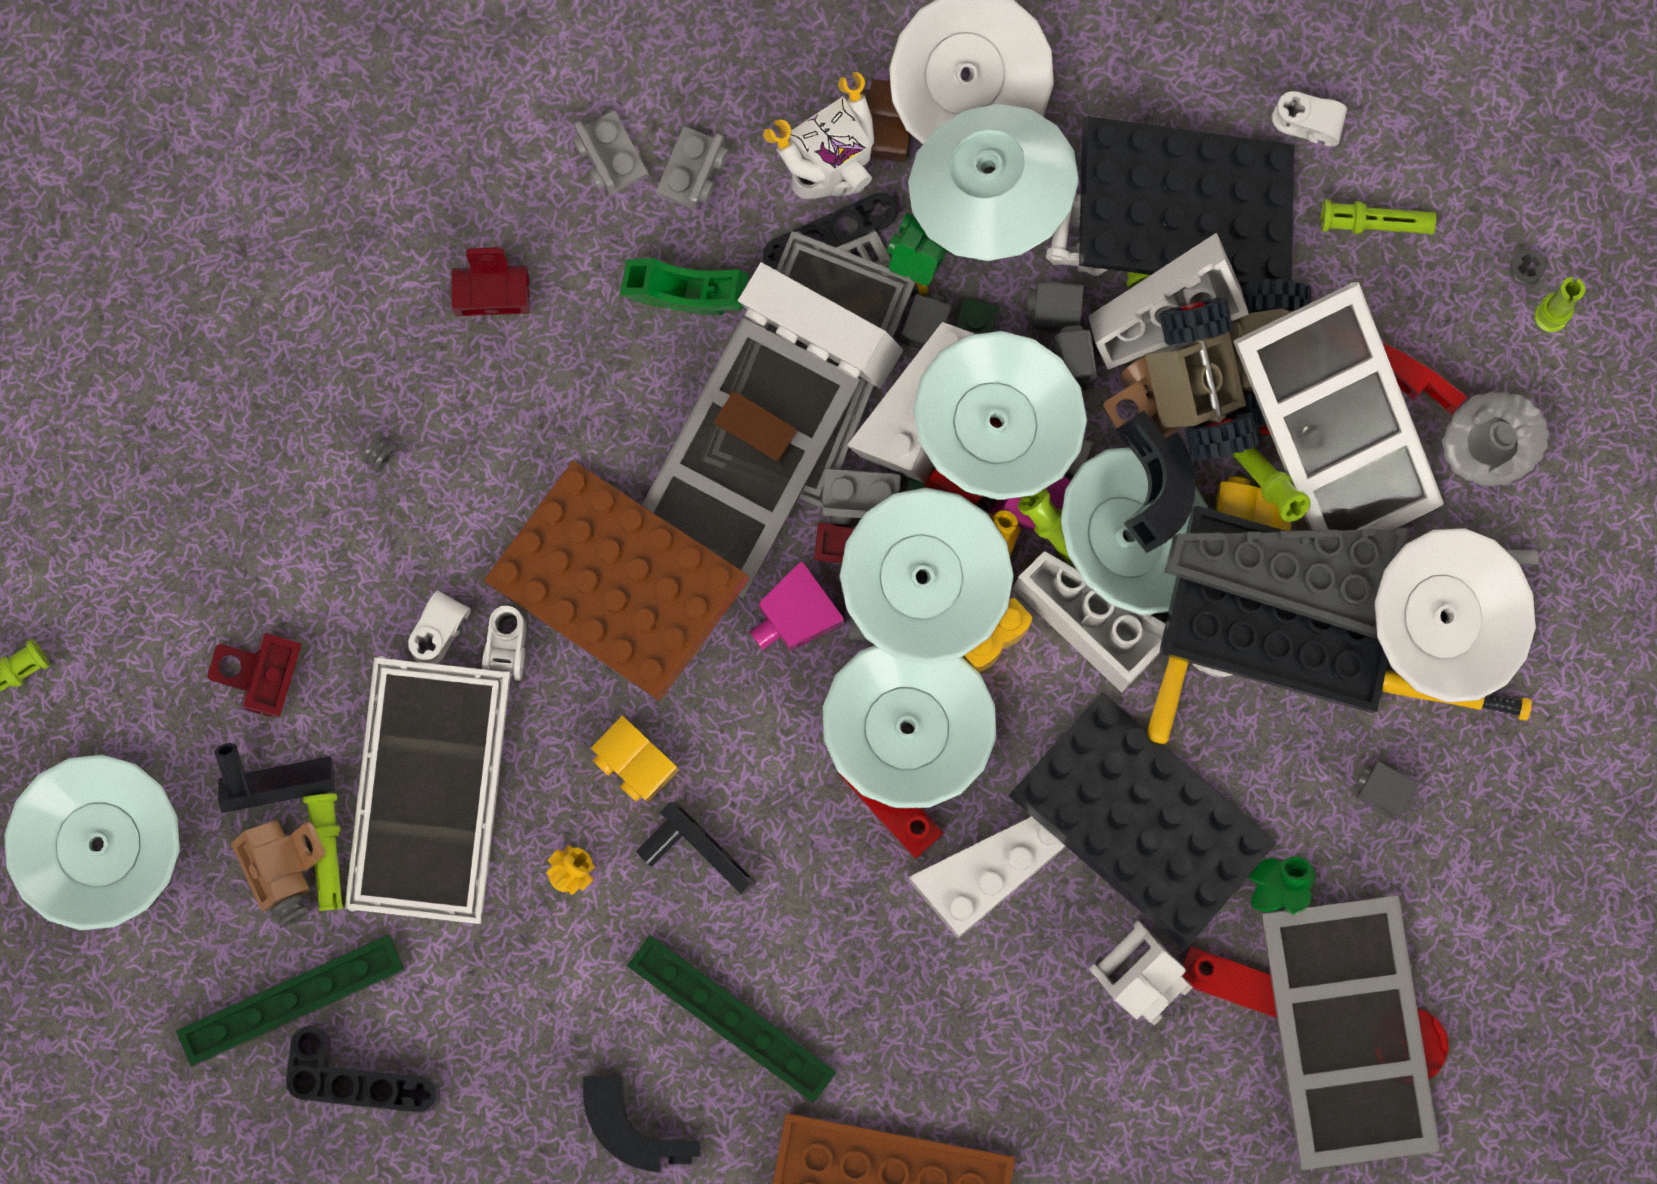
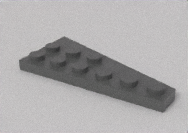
[1164,528,1408,638]

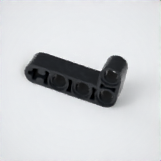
[286,1026,441,1113]

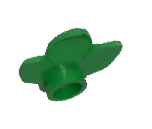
[1247,856,1315,915]

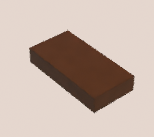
[714,390,798,463]

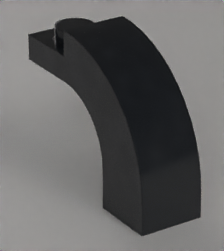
[1116,410,1195,553]
[583,1076,701,1172]

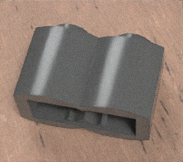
[1026,281,1083,331]
[1052,326,1097,391]

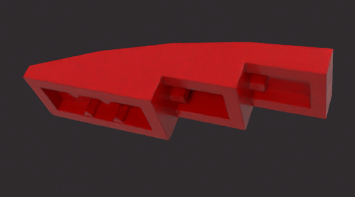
[1324,324,1467,415]

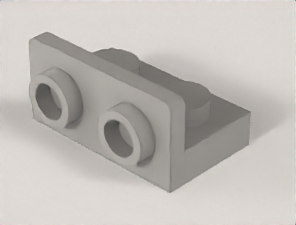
[572,110,649,196]
[655,126,728,211]
[821,468,900,524]

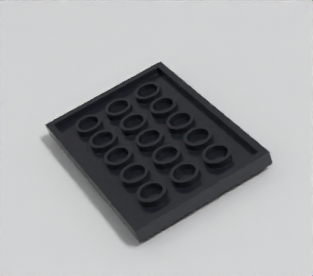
[1079,116,1294,286]
[1159,505,1388,713]
[1009,692,1277,950]

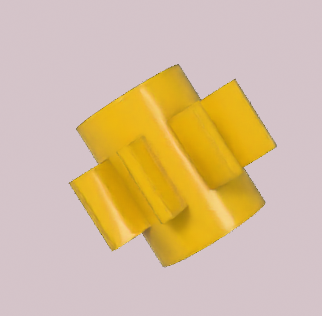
[546,845,595,895]

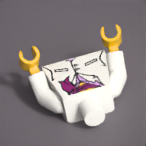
[763,72,874,192]

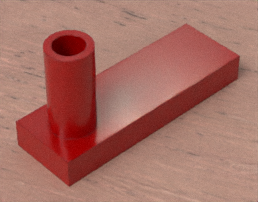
[839,773,944,860]
[1182,946,1299,1019]

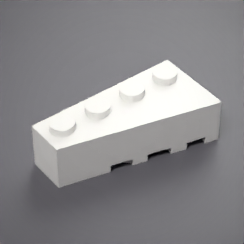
[1088,233,1249,370]
[738,262,904,389]
[847,322,974,484]
[1012,551,1165,693]
[908,817,1066,939]

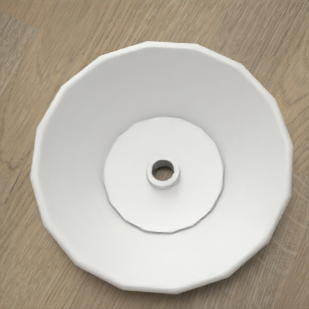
[889,0,1054,144]
[1375,528,1536,702]

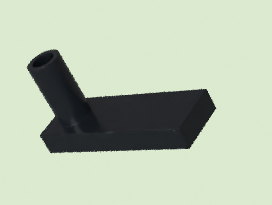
[214,743,335,813]
[636,801,756,894]

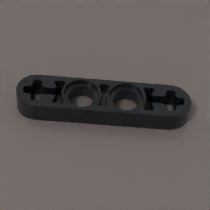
[763,193,897,270]

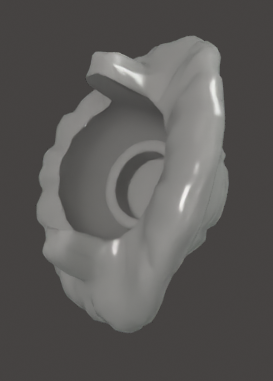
[1442,391,1549,486]

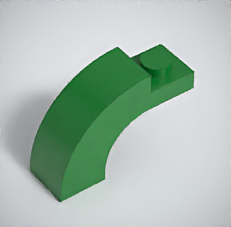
[620,258,749,315]

